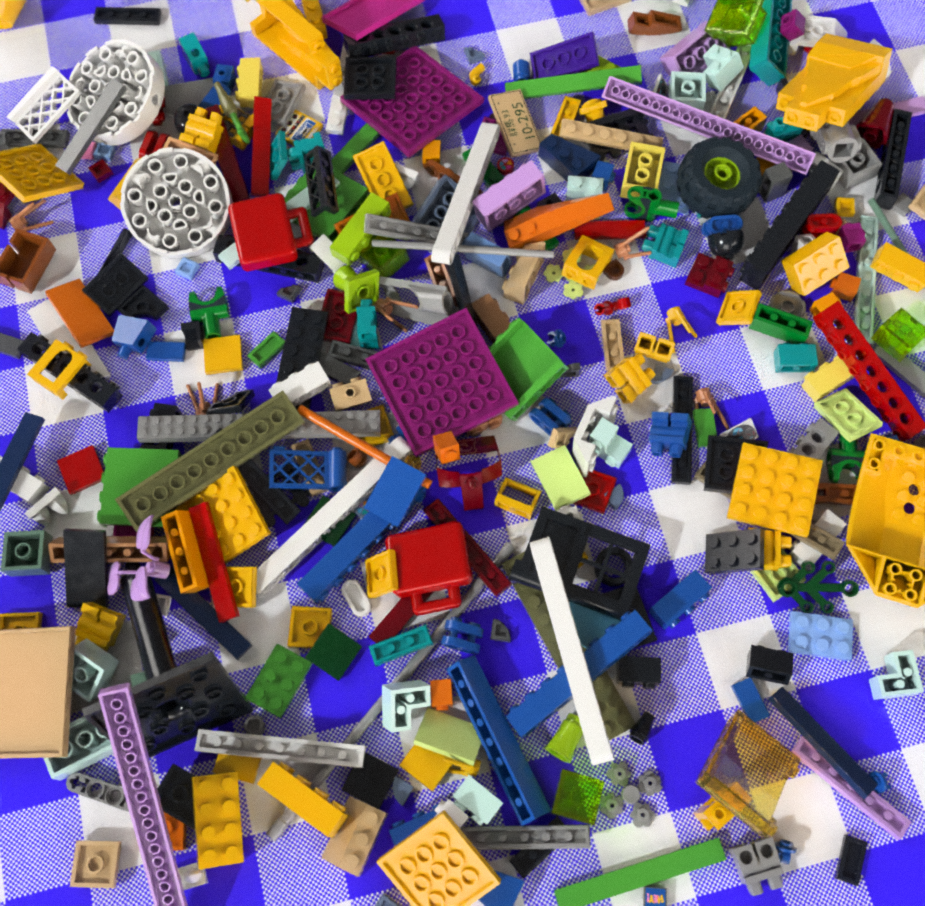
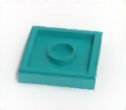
[270,130,288,181]

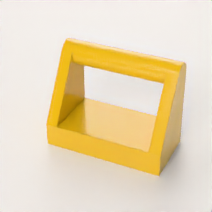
[494,477,542,520]

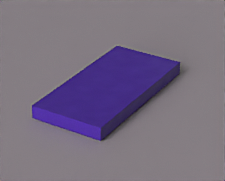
[530,31,600,79]

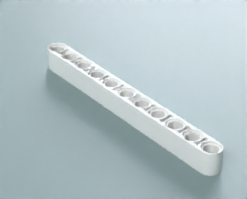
[431,122,500,265]
[256,436,413,598]
[529,537,614,766]

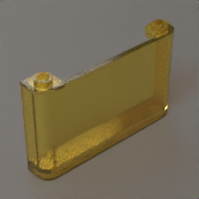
[695,710,801,839]

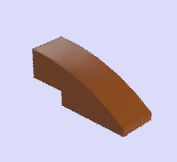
[627,10,682,36]

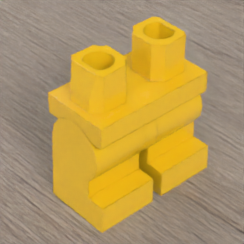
[179,107,224,154]
[634,332,675,363]
[603,354,656,404]
[748,527,791,571]
[75,602,126,652]

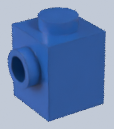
[212,64,237,92]
[592,160,616,192]

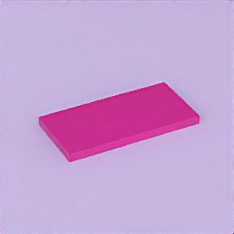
[322,0,425,41]

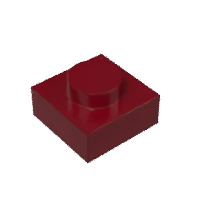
[88,159,113,183]

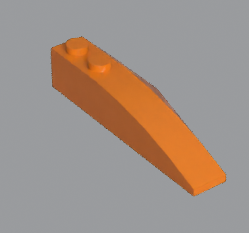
[504,193,615,249]

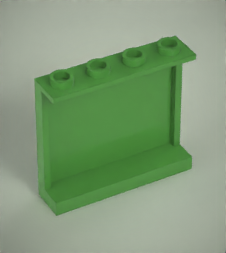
[284,169,369,243]
[488,318,569,421]
[97,447,182,528]

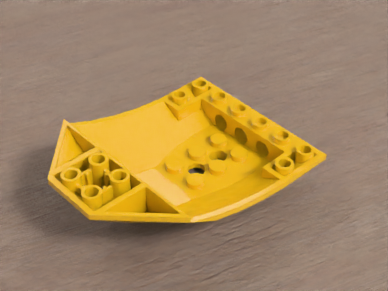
[846,433,925,608]

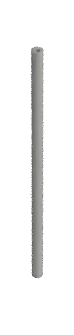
[372,239,554,259]

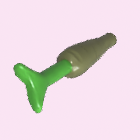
[214,82,250,144]

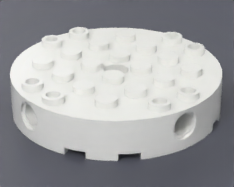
[66,39,165,146]
[120,147,233,259]

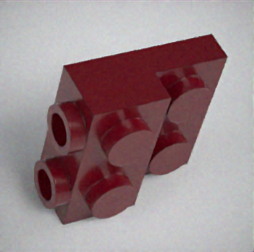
[685,253,735,298]

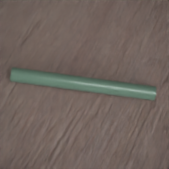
[868,198,909,254]

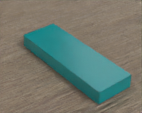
[369,624,434,667]

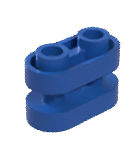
[701,214,743,237]
[528,398,572,436]
[441,617,484,654]

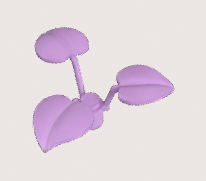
[107,515,170,601]

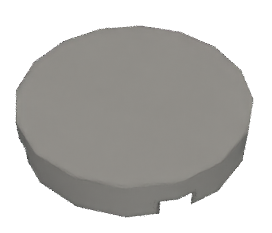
[768,290,806,318]

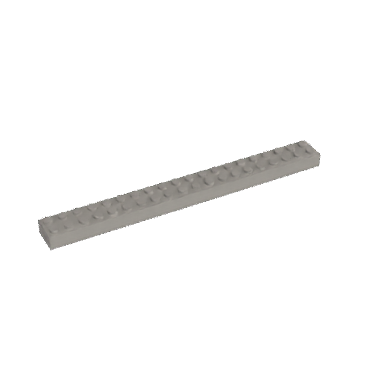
[137,410,381,443]

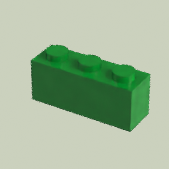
[749,303,813,344]

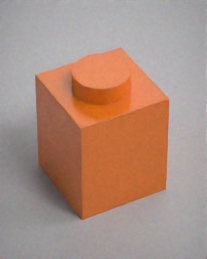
[829,272,861,302]
[433,431,460,464]
[430,679,453,711]

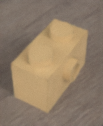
[329,377,372,411]

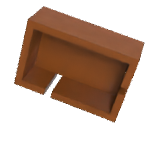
[0,228,56,294]

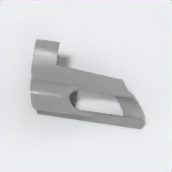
[379,276,459,325]

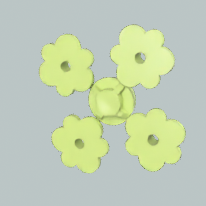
[543,248,602,300]

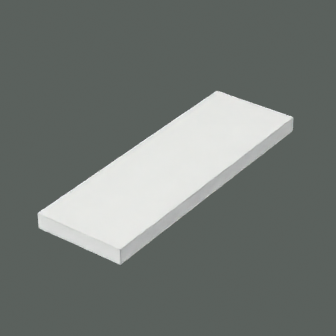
[27,299,111,396]

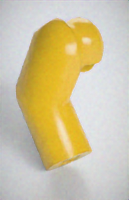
[469,63,485,85]

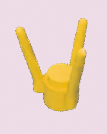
[665,306,697,353]
[443,757,481,777]

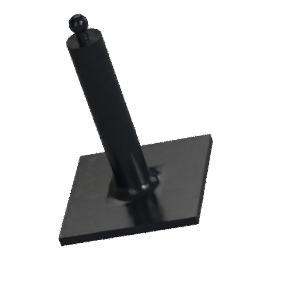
[82,562,253,758]

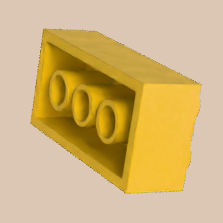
[257,761,349,838]
[192,771,244,870]

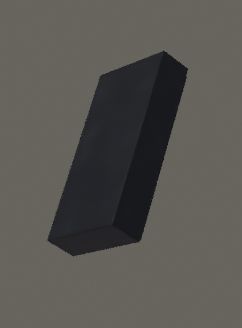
[834,835,868,886]

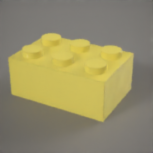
[620,142,666,199]

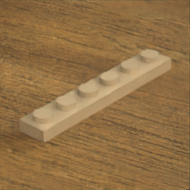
[559,118,663,151]

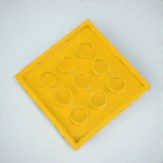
[0,143,84,203]
[726,442,823,538]
[175,466,271,564]
[376,810,501,906]

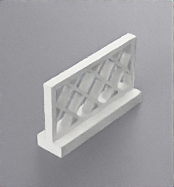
[7,66,82,144]

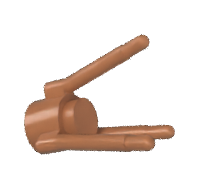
[9,199,53,231]
[614,226,652,260]
[374,297,418,332]
[186,382,219,415]
[693,388,729,430]

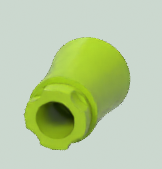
[545,713,583,763]

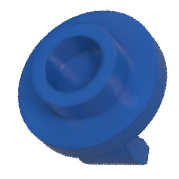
[547,329,566,348]
[869,771,891,794]
[775,839,797,864]

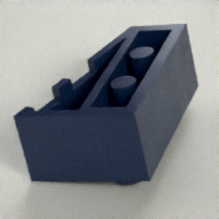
[538,134,601,181]

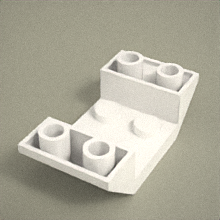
[788,14,847,55]
[572,396,618,477]

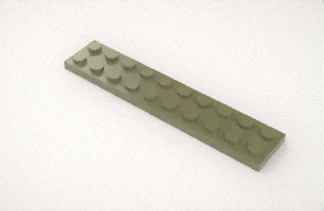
[115,390,305,532]
[501,552,635,740]

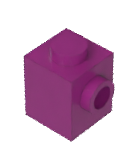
[780,9,806,41]
[837,222,866,253]

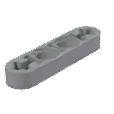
[66,773,129,812]

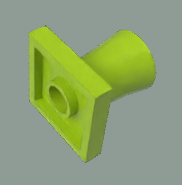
[333,265,379,314]

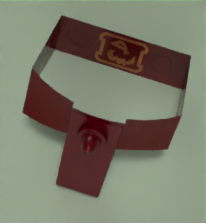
[436,435,502,511]

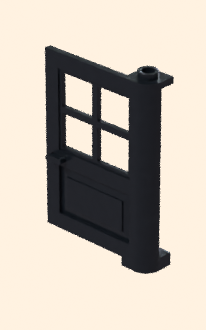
[509,506,651,621]

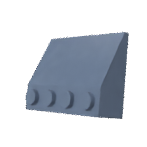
[411,174,478,254]

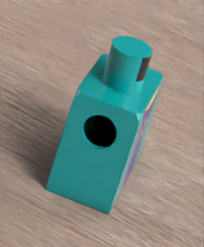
[178,32,210,77]

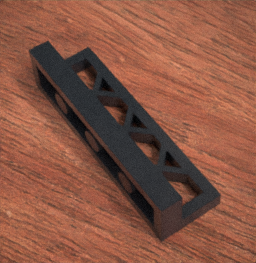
[304,145,339,217]

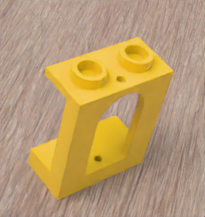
[561,235,615,290]
[27,339,92,400]
[693,783,751,831]

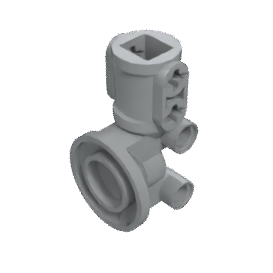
[810,122,862,163]

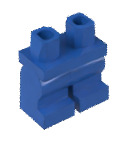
[648,412,692,458]

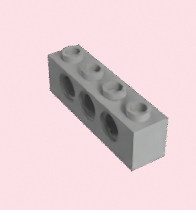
[788,418,839,459]

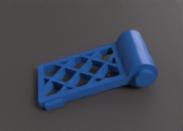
[269,446,347,492]

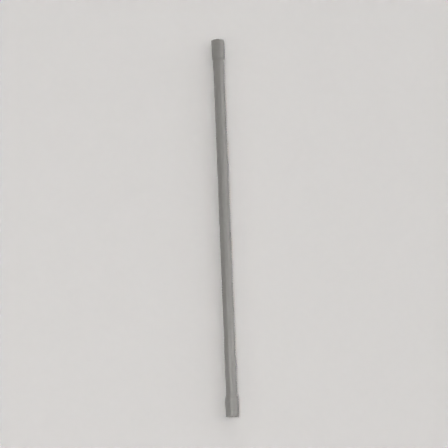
[266,542,516,842]

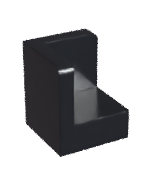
[181,321,204,351]

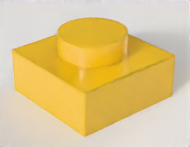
[834,197,855,217]

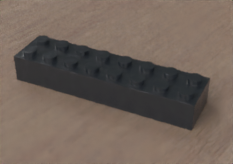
[739,160,840,290]

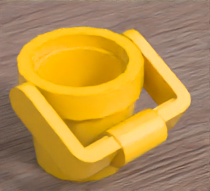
[578,99,608,122]

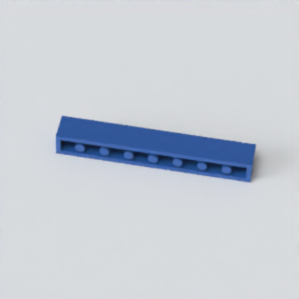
[297,486,426,604]
[506,610,653,738]
[446,655,551,826]

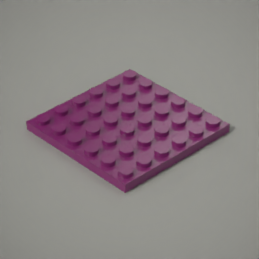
[340,46,484,158]
[366,308,519,457]

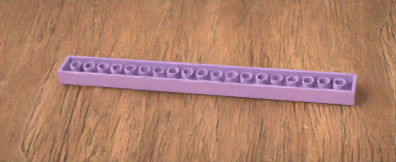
[602,76,816,175]
[98,682,188,906]

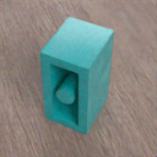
[773,342,818,373]

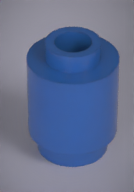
[513,59,530,82]

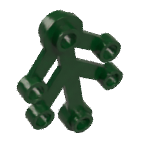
[777,560,859,613]

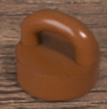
[347,447,368,468]

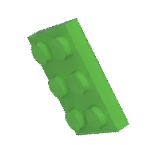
[246,644,313,719]

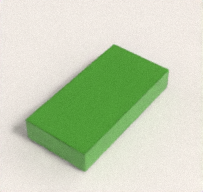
[247,331,285,369]
[692,408,717,448]

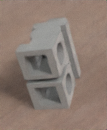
[728,836,784,896]

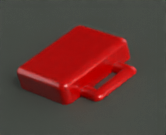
[228,193,314,272]
[385,521,473,616]

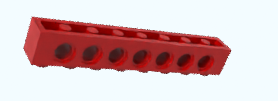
[813,301,925,442]

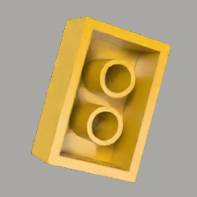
[781,232,850,296]

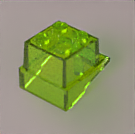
[704,0,767,47]

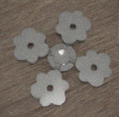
[599,762,662,828]

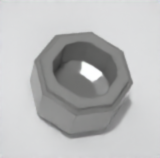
[244,715,265,735]

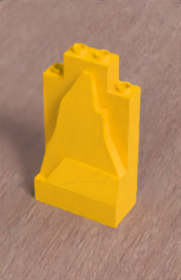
[245,0,343,90]
[776,33,892,132]

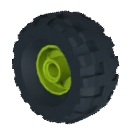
[676,137,762,219]

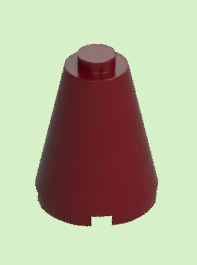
[856,98,894,149]

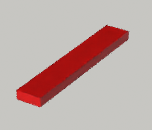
[251,96,272,196]
[188,502,240,623]

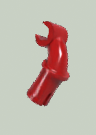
[594,297,632,315]

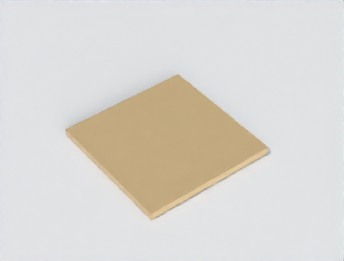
[0,626,76,759]

